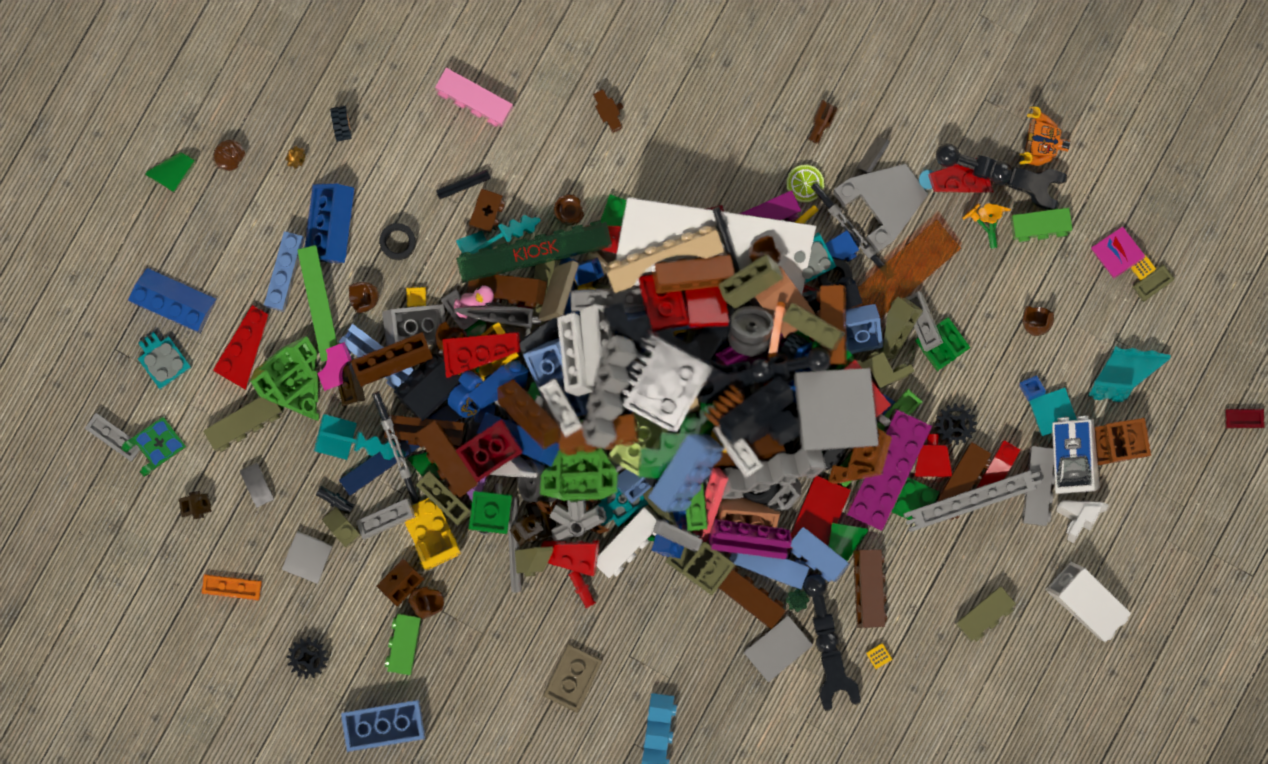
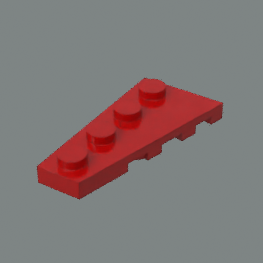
[443,332,521,378]

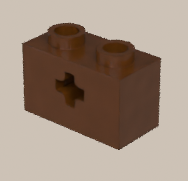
[469,188,506,234]
[377,559,424,607]

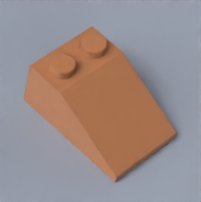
[755,266,817,339]
[713,497,780,528]

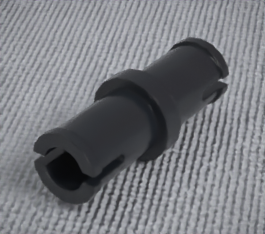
[315,485,355,515]

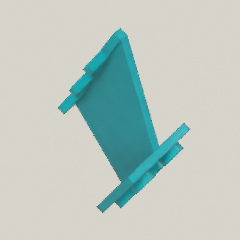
[456,215,541,274]
[1088,346,1171,402]
[314,414,406,460]

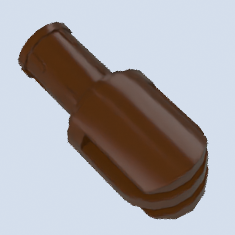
[808,100,838,144]

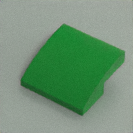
[915,317,970,372]

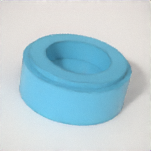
[919,170,934,190]

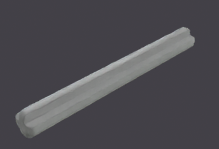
[508,497,522,593]

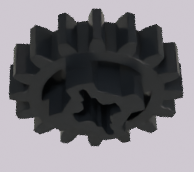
[935,403,977,445]
[286,637,329,679]

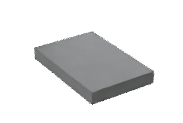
[744,616,813,682]

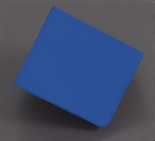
[575,257,604,286]

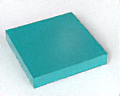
[1029,388,1077,437]

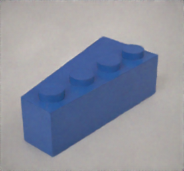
[477,412,559,466]

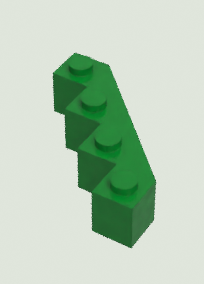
[638,403,717,478]

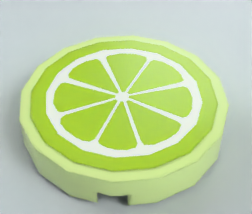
[786,165,824,203]

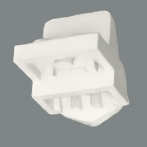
[1057,500,1109,543]

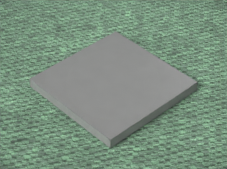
[794,368,878,451]

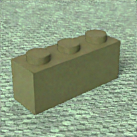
[718,254,784,309]
[782,303,845,350]
[955,586,1016,642]

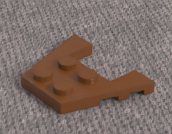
[828,427,892,484]

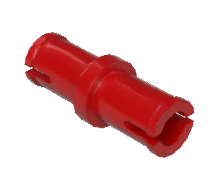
[568,571,596,609]

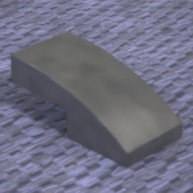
[441,289,478,330]
[240,462,274,507]

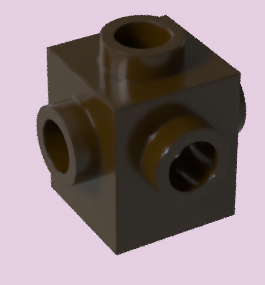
[178,491,211,520]
[510,514,543,546]

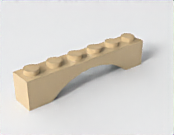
[605,226,724,293]

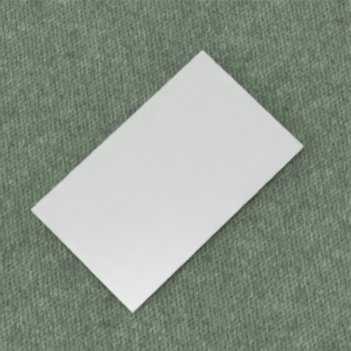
[610,198,816,313]

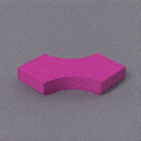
[317,342,352,391]

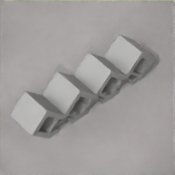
[582,335,637,449]
[722,447,826,499]

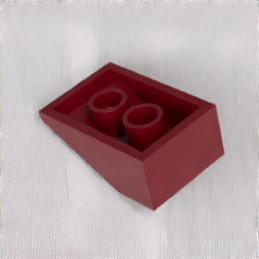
[455,419,523,482]

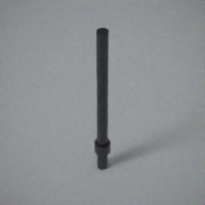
[712,207,752,307]

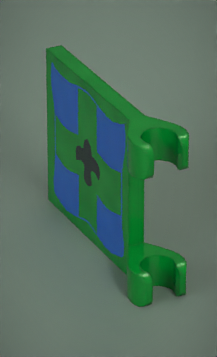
[121,417,186,477]

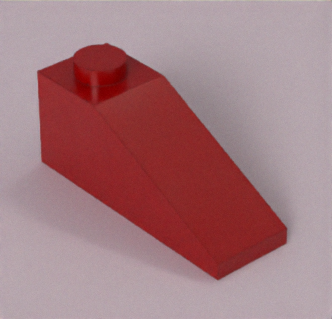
[976,440,1021,489]

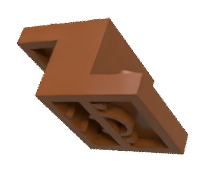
[1094,418,1151,466]

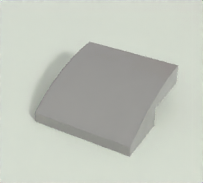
[282,531,333,584]

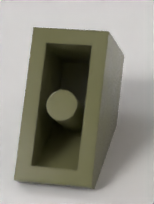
[322,507,361,548]
[515,547,553,577]

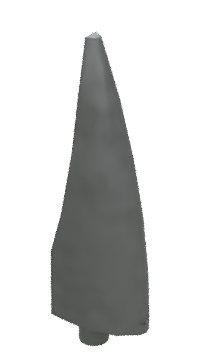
[455,307,541,329]

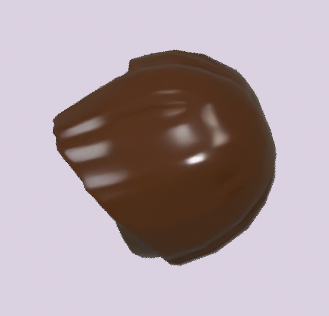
[749,236,781,264]
[348,282,379,313]
[1022,306,1054,336]
[435,322,467,352]

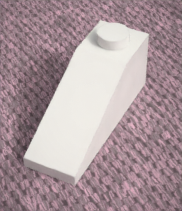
[490,455,537,477]

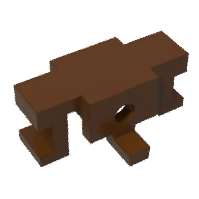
[593,89,624,133]

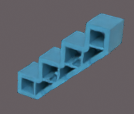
[642,693,677,764]

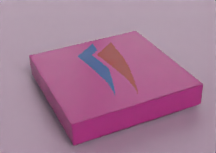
[1091,227,1145,279]

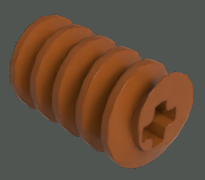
[703,386,744,428]

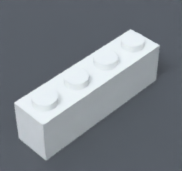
[580,304,612,387]
[557,313,594,396]
[597,505,662,578]

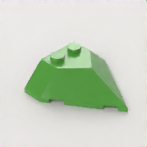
[250,336,319,421]
[540,419,618,500]

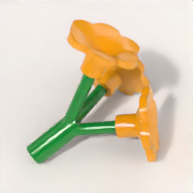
[962,203,1011,249]

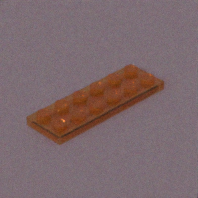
[858,219,961,319]

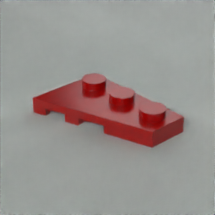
[928,158,994,193]
[541,540,599,576]

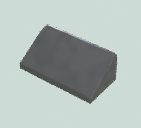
[857,137,890,174]

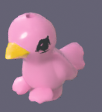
[454,286,494,319]

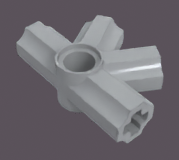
[550,500,607,541]

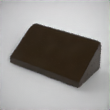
[338,364,365,406]
[526,500,556,541]

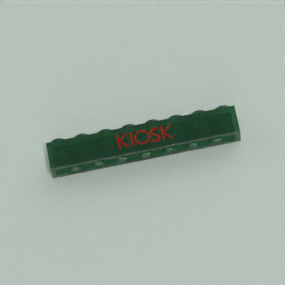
[456,220,612,283]

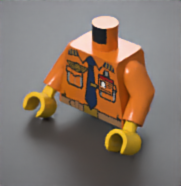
[1020,106,1070,166]

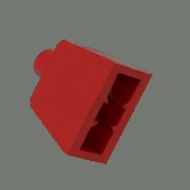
[913,434,952,477]

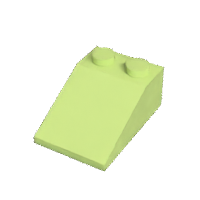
[608,411,668,476]

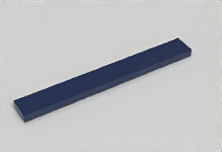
[339,402,476,496]

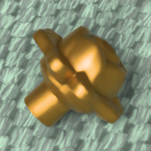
[285,146,306,169]

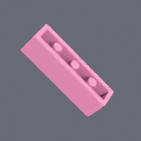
[435,68,513,127]

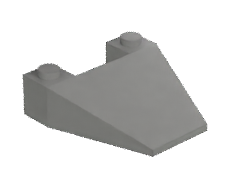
[833,164,928,254]

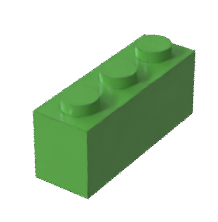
[1010,208,1072,243]
[385,614,421,675]

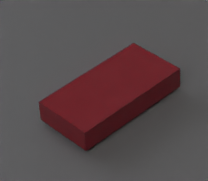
[1225,409,1265,429]

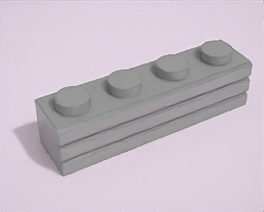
[652,519,702,551]

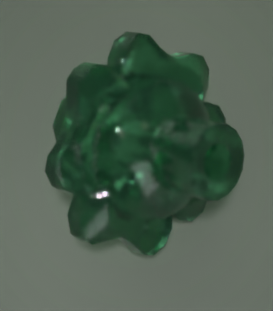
[786,589,809,612]

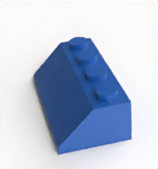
[305,183,354,263]
[128,268,217,334]

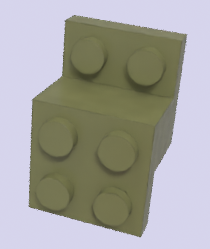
[857,351,914,390]
[665,532,735,596]

